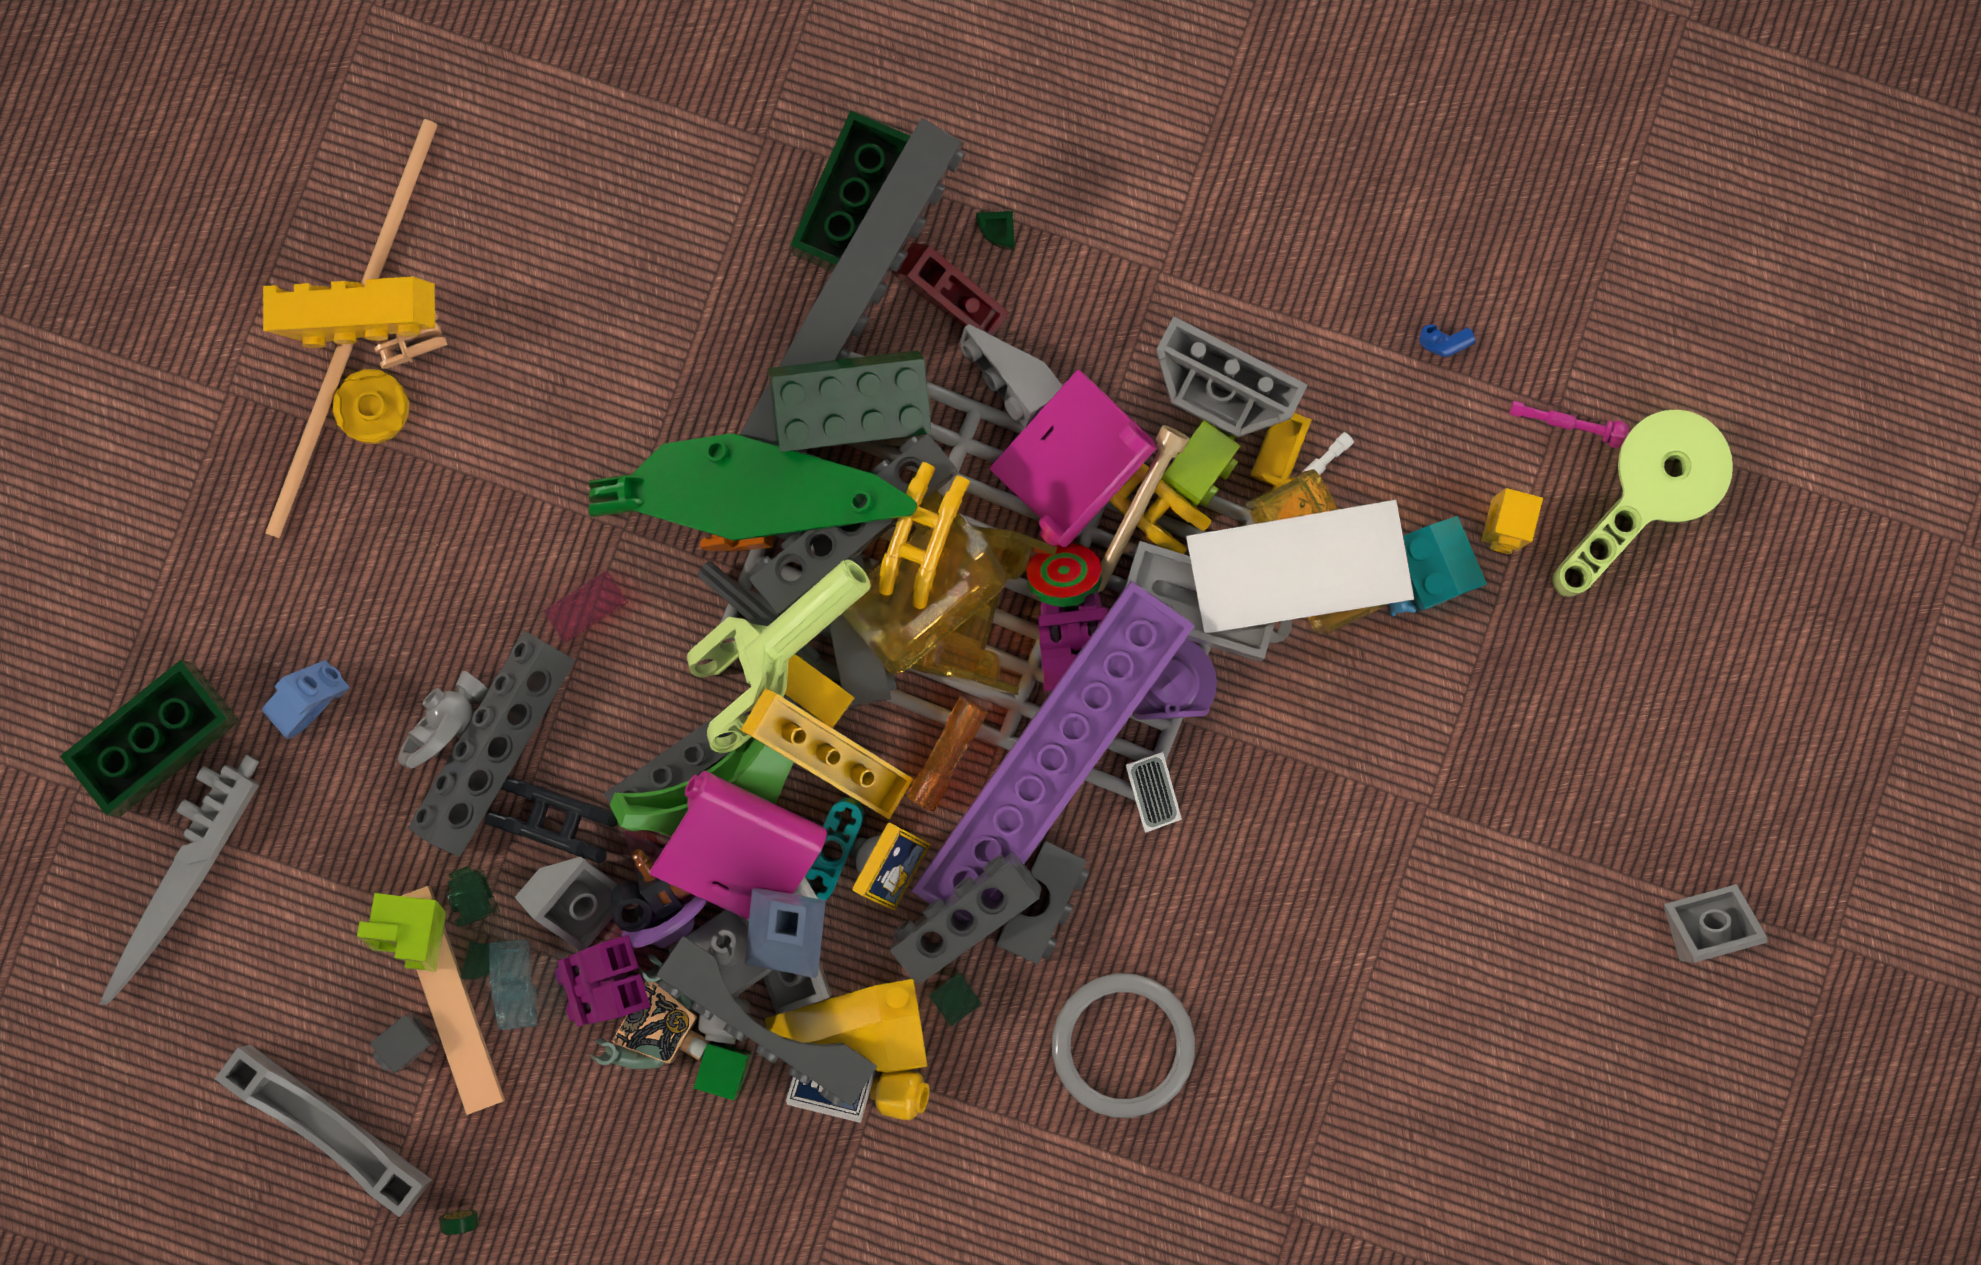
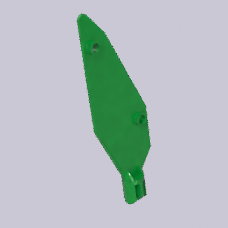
[588,433,917,541]

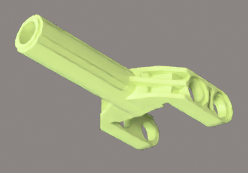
[687,559,871,753]

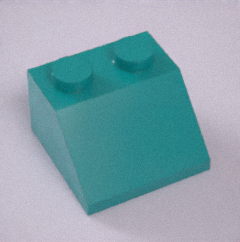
[1403,516,1487,613]

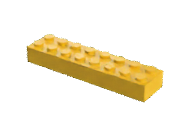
[741,688,913,819]

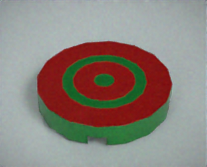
[1026,543,1102,607]

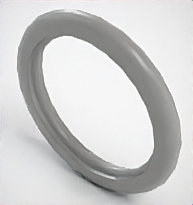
[1052,973,1195,1118]

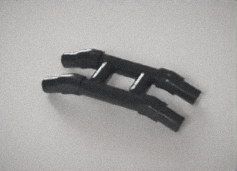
[484,776,618,864]

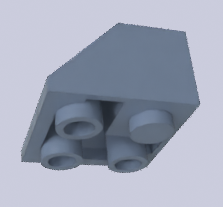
[745,887,826,978]

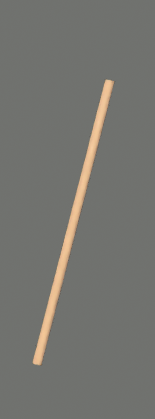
[265,119,438,538]

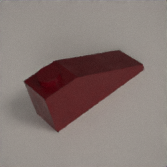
[891,242,1010,336]

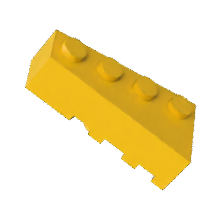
[263,276,435,348]

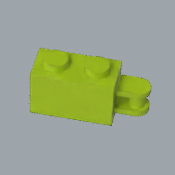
[1161,420,1240,508]

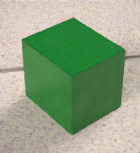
[693,1041,752,1101]

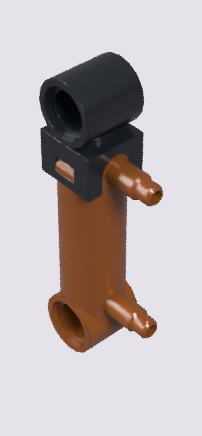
[610,849,691,932]

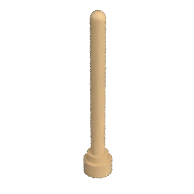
[1098,425,1190,593]

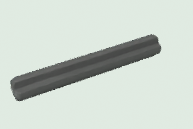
[697,561,821,667]

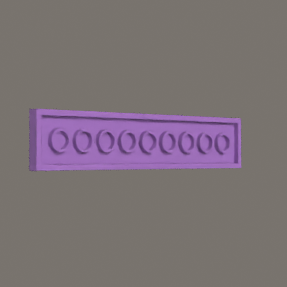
[912,580,1195,921]

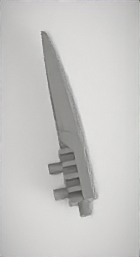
[100,754,260,1005]

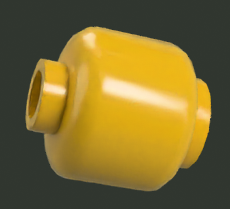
[870,1070,929,1121]

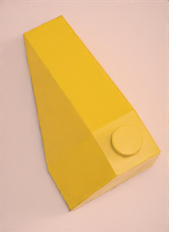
[765,979,927,1073]

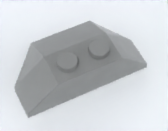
[1156,316,1308,438]

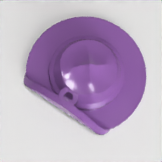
[1132,639,1217,720]
[621,894,706,948]

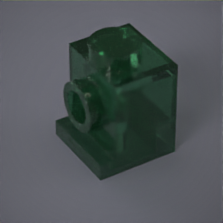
[447,866,500,927]

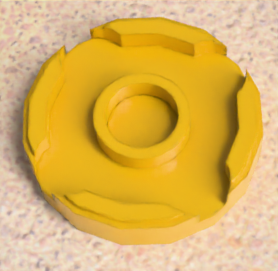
[333,369,409,444]

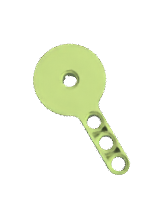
[1552,410,1733,597]

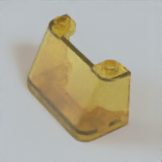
[841,490,1007,674]

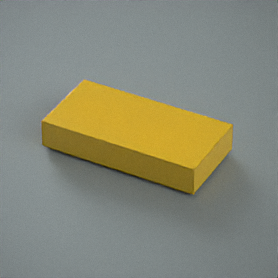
[1249,413,1312,490]
[785,654,855,728]

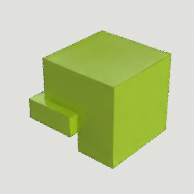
[357,893,446,972]

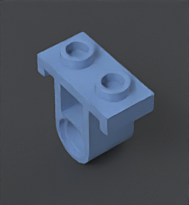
[262,660,350,740]

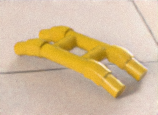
[878,462,970,609]
[1109,464,1211,554]

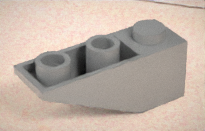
[960,324,1062,428]

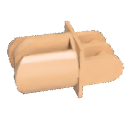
[375,311,448,369]

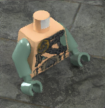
[590,954,710,1069]

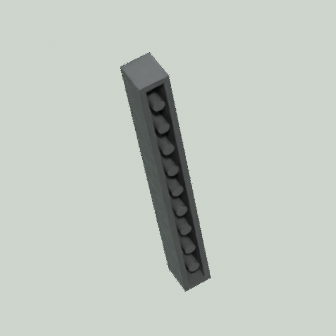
[739,118,966,451]

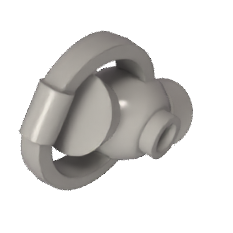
[398,671,489,768]

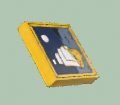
[852,822,931,911]

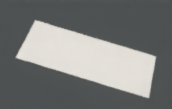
[1186,500,1414,633]

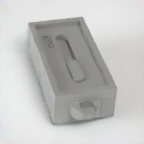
[1124,541,1292,662]

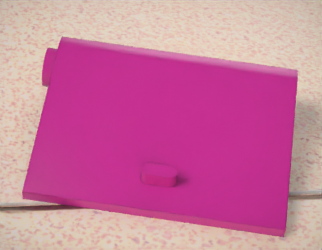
[989,369,1158,548]
[650,771,827,920]

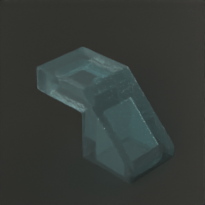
[489,939,537,1030]

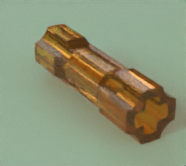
[906,696,988,812]

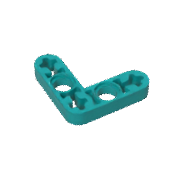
[805,798,865,900]

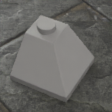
[515,857,618,951]

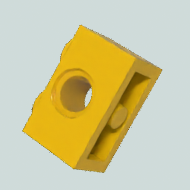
[1481,488,1543,554]

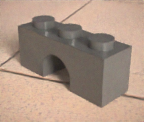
[996,841,1090,965]

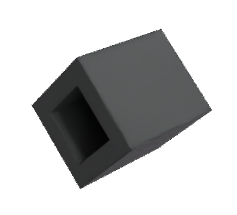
[370,1012,437,1074]

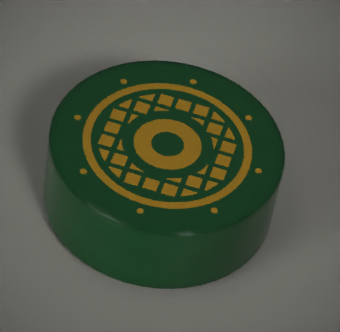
[439,1210,479,1235]

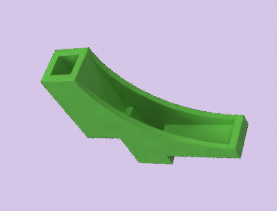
[610,737,794,836]

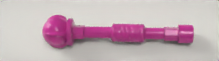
[1509,400,1630,448]

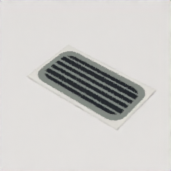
[1126,752,1182,833]

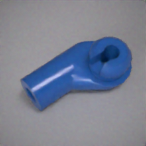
[1419,324,1476,357]

